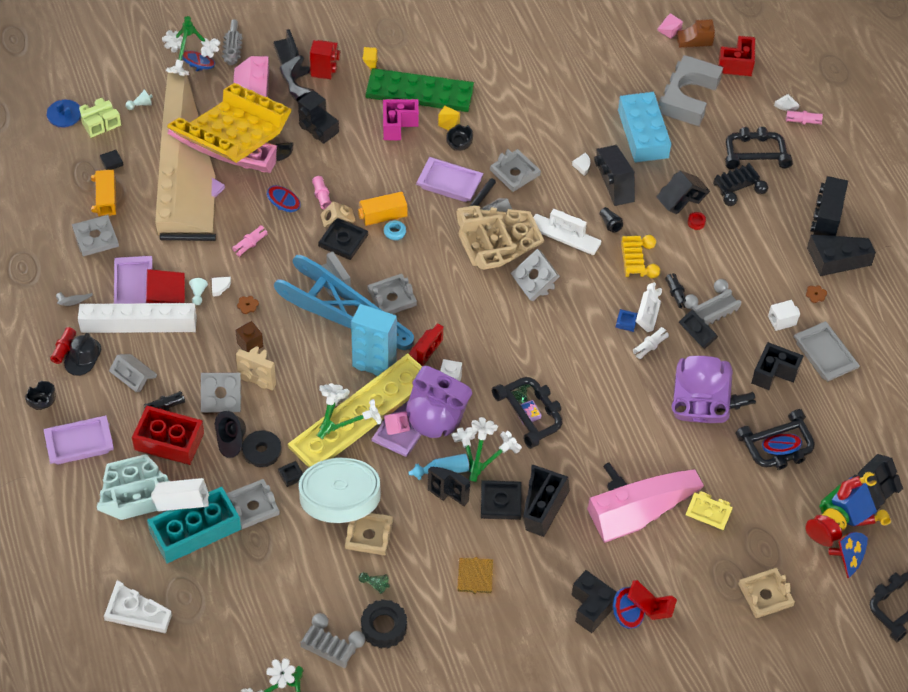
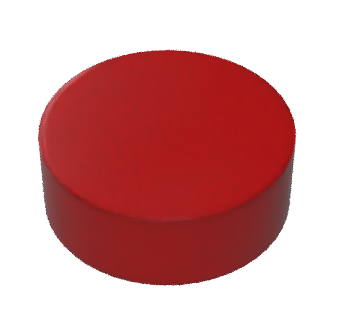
[687,212,706,230]

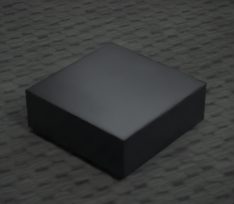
[99,150,124,170]
[278,461,303,487]

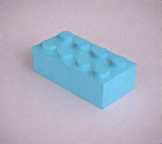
[618,92,671,163]
[351,304,397,376]

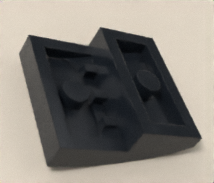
[428,466,470,506]

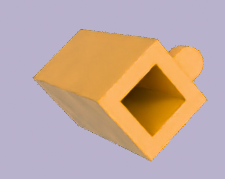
[91,170,116,216]
[358,191,408,226]

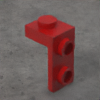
[628,580,677,620]

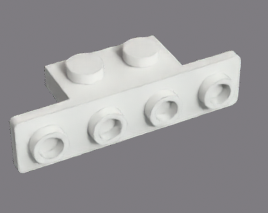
[533,209,601,255]

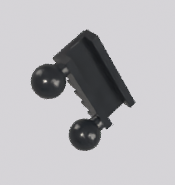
[713,163,768,206]

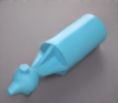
[408,454,469,480]

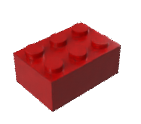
[132,405,204,465]

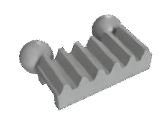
[683,279,741,325]
[300,613,365,668]

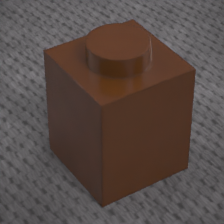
[236,321,263,352]

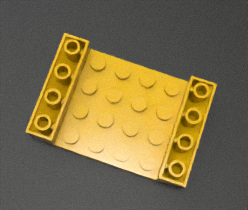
[167,83,291,163]

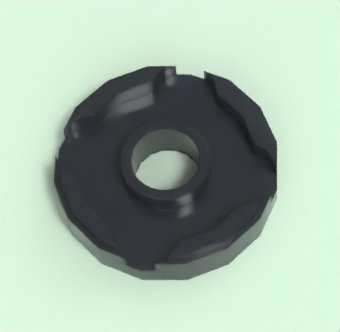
[242,430,282,467]

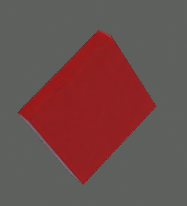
[146,269,185,303]

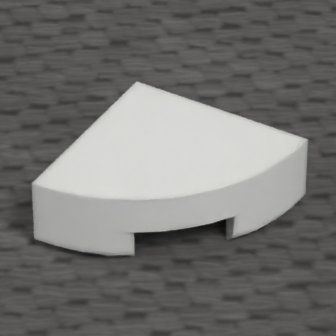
[774,94,799,111]
[572,153,590,176]
[212,277,231,297]

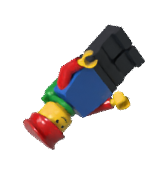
[805,454,903,547]

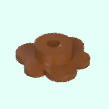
[806,285,827,303]
[237,296,259,314]

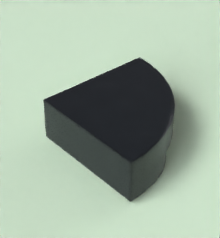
[275,142,293,161]

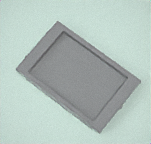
[794,321,860,382]

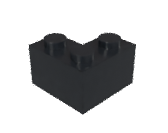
[298,90,339,144]
[656,170,710,214]
[751,342,804,390]
[571,570,617,634]

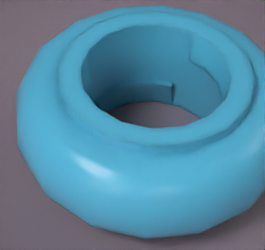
[384,220,406,240]

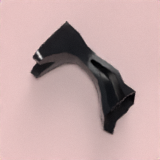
[279,55,314,102]

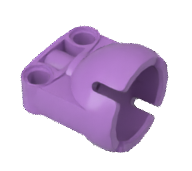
[672,356,733,423]
[406,366,472,438]

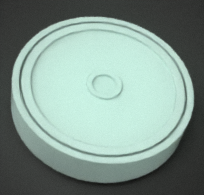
[299,458,381,523]

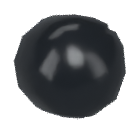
[446,124,473,151]
[25,381,56,410]

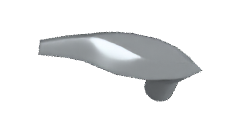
[56,292,93,306]

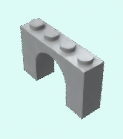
[658,55,723,126]

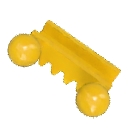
[621,235,660,278]

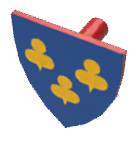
[828,532,868,578]

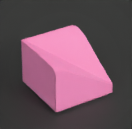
[658,14,683,39]
[384,411,410,435]

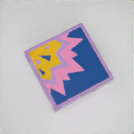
[517,400,541,425]

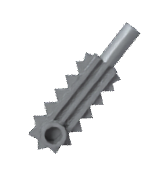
[222,19,242,65]

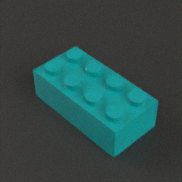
[147,486,241,564]

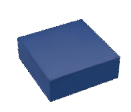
[615,309,638,332]

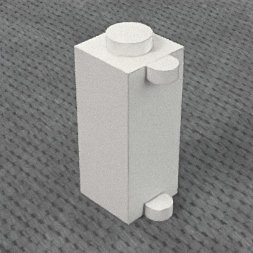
[151,478,209,511]

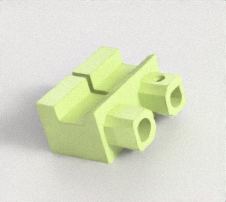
[79,98,121,138]

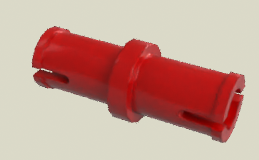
[50,327,76,364]

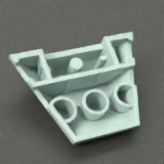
[97,454,170,520]

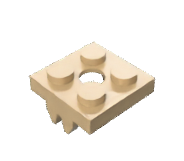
[236,346,276,391]
[345,513,393,555]
[738,568,795,619]

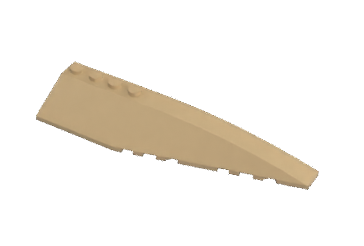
[155,72,216,236]

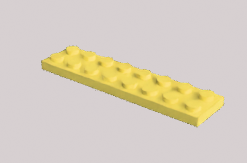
[288,354,422,468]

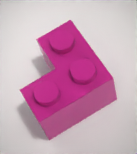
[383,99,419,140]

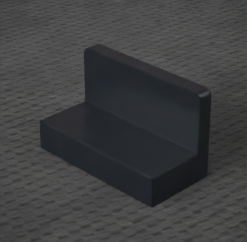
[273,29,299,65]

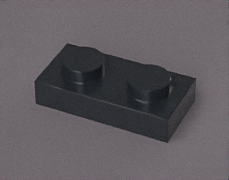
[679,309,718,349]

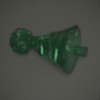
[512,385,530,404]
[358,572,390,594]

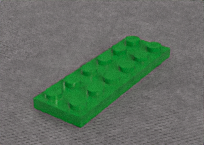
[365,68,474,112]

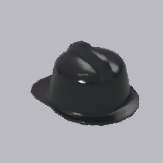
[64,333,102,376]
[214,411,246,458]

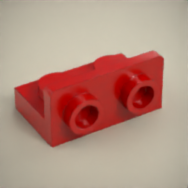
[409,323,444,366]

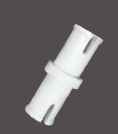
[633,327,669,359]

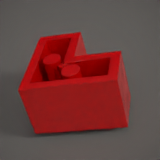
[718,36,755,77]
[310,40,341,80]

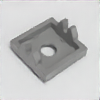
[490,149,541,192]
[72,215,119,256]
[510,249,560,301]
[367,274,417,314]
[201,373,242,412]
[226,479,280,529]

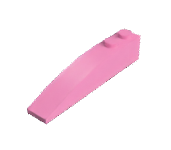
[234,56,269,97]
[168,129,277,173]
[587,469,704,543]

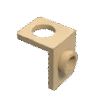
[321,201,356,228]

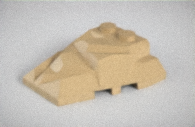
[457,206,544,270]

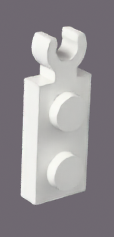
[636,282,662,332]

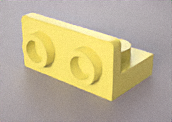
[686,491,733,531]

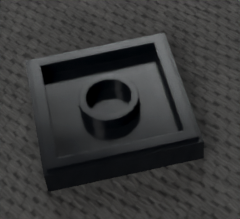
[318,218,368,260]
[481,480,521,520]

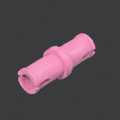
[786,110,823,125]
[312,176,332,210]
[232,225,268,257]

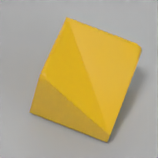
[362,47,377,70]
[438,106,460,131]

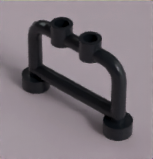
[725,127,793,169]
[491,377,562,449]
[735,409,815,470]
[869,572,908,642]

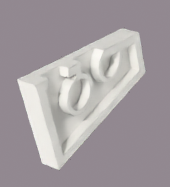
[104,580,172,633]

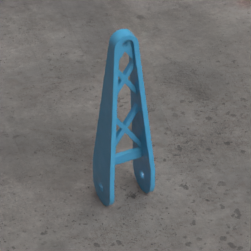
[274,255,414,350]

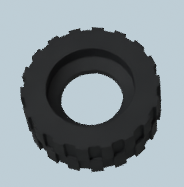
[361,599,407,649]

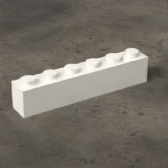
[78,303,197,333]

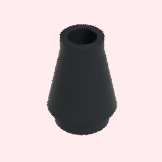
[599,207,623,233]

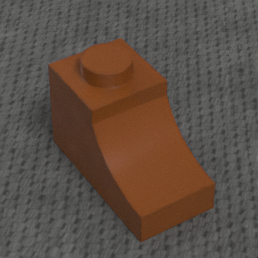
[676,19,715,48]

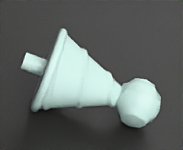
[126,90,153,110]
[189,278,208,305]

